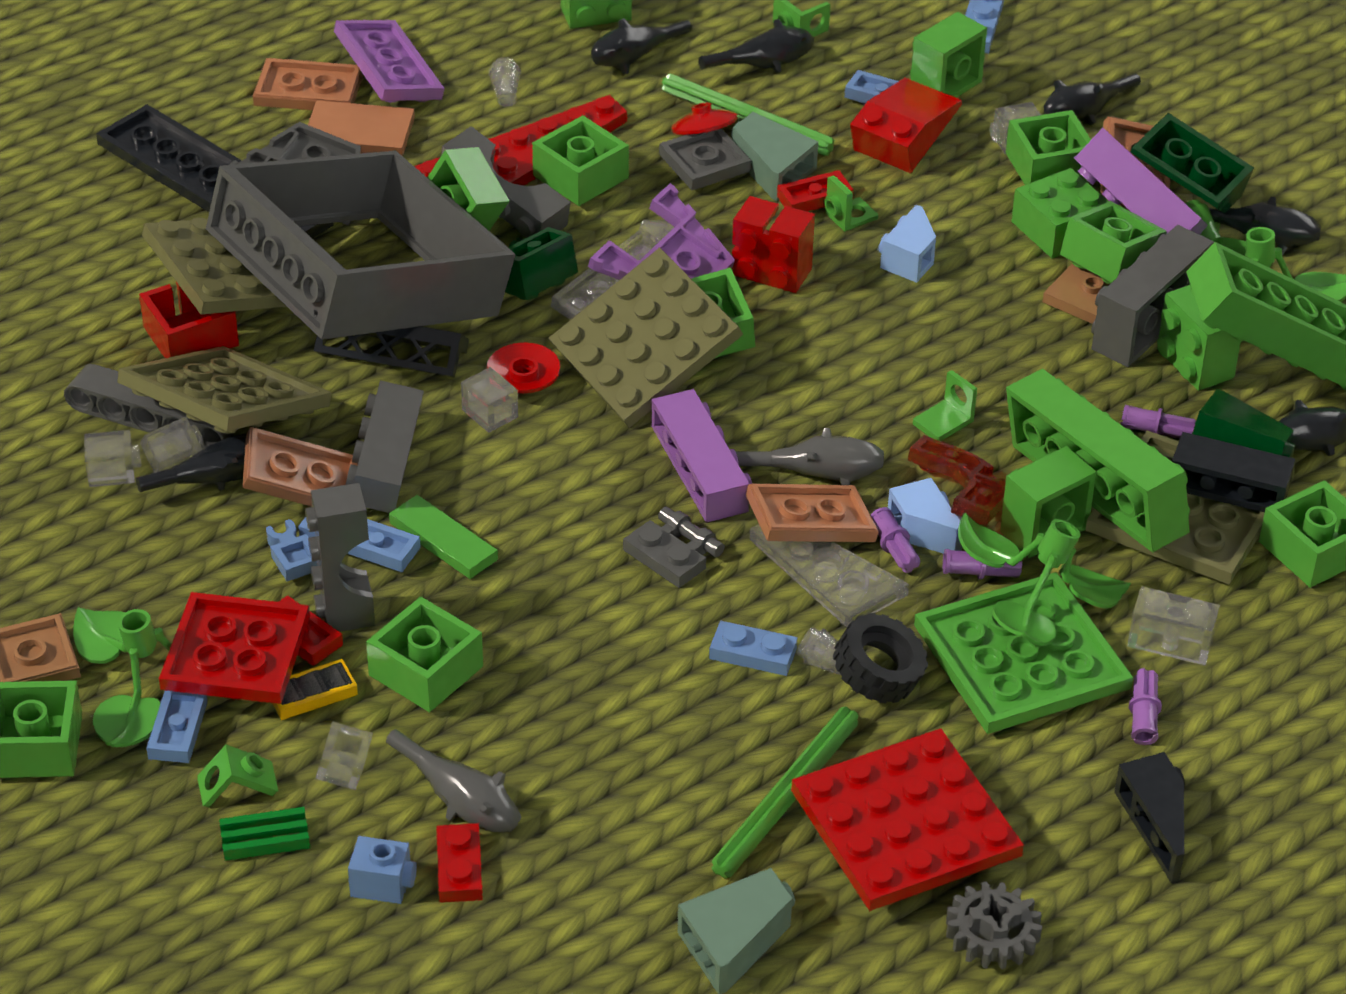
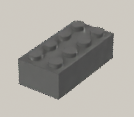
[1091,224,1214,367]

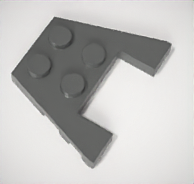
[229,122,361,226]

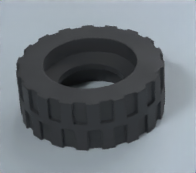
[833,613,928,703]

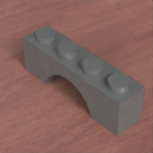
[441,126,571,238]
[305,483,375,632]

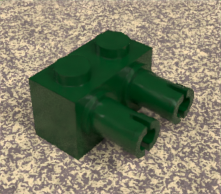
[505,227,578,300]

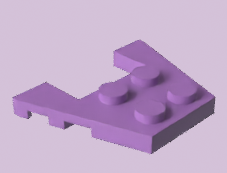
[588,183,735,280]

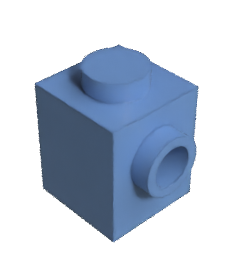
[348,836,417,904]

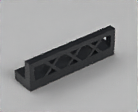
[314,326,469,378]

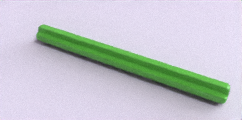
[662,73,835,156]
[712,706,859,879]

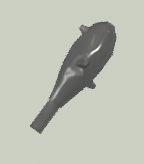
[736,428,884,485]
[386,729,521,833]

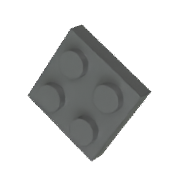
[659,128,751,190]

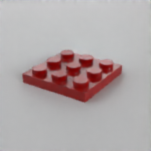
[159,592,310,704]

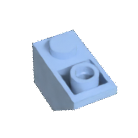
[878,205,936,283]
[888,478,962,554]

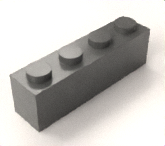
[346,380,424,513]

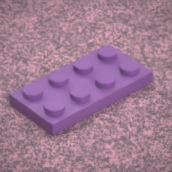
[334,20,444,103]

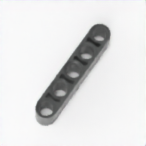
[64,364,238,449]

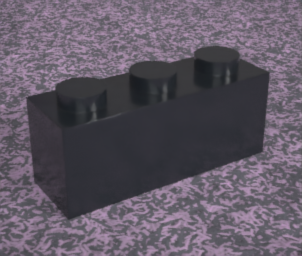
[1172,432,1295,513]

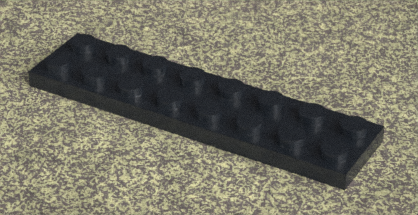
[96,104,334,239]

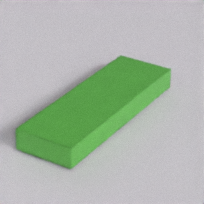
[389,495,498,579]

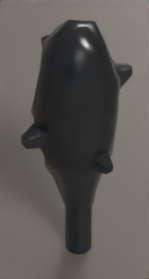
[591,19,692,75]
[698,19,814,73]
[1044,73,1141,125]
[1185,197,1322,256]
[1279,400,1346,456]
[136,426,257,492]

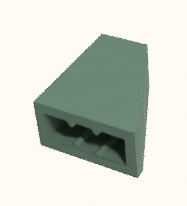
[731,112,818,201]
[678,868,795,994]

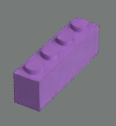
[1074,128,1208,235]
[652,389,752,523]

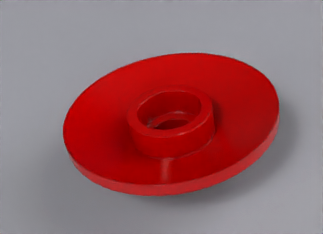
[672,102,738,135]
[487,342,560,393]

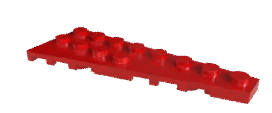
[414,95,627,186]

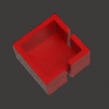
[732,196,815,293]
[139,282,239,358]

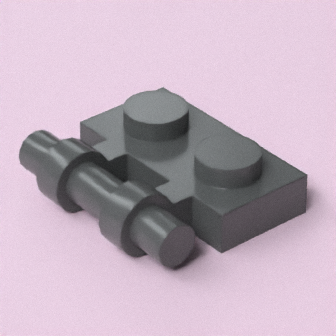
[623,506,725,588]

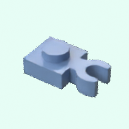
[266,519,318,581]

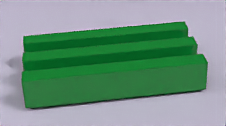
[219,807,310,861]

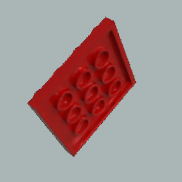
[791,728,1024,912]

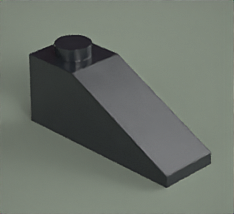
[1114,752,1185,884]

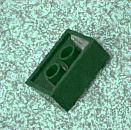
[1130,113,1254,214]

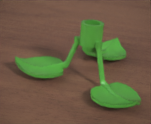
[1221,227,1346,302]
[958,512,1131,646]
[73,607,172,747]

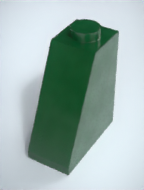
[1192,389,1296,458]

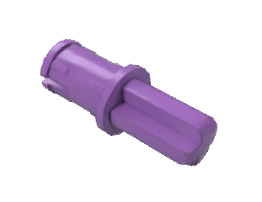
[1121,404,1196,438]
[870,507,920,573]
[943,549,1022,579]
[1129,668,1162,745]

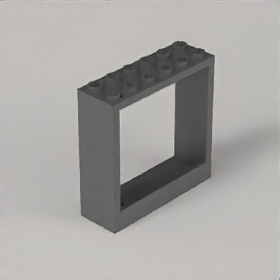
[206,150,515,339]

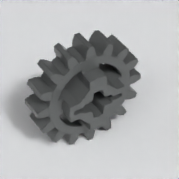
[946,882,1042,969]

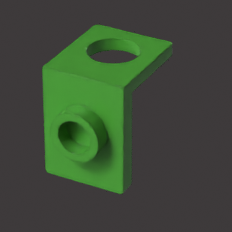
[773,0,830,37]
[825,175,878,232]
[913,370,977,443]
[197,744,278,808]

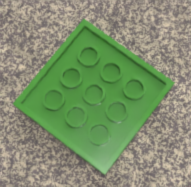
[914,572,1134,734]

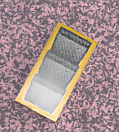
[272,659,358,720]

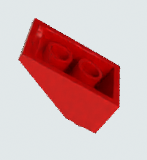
[850,78,962,173]

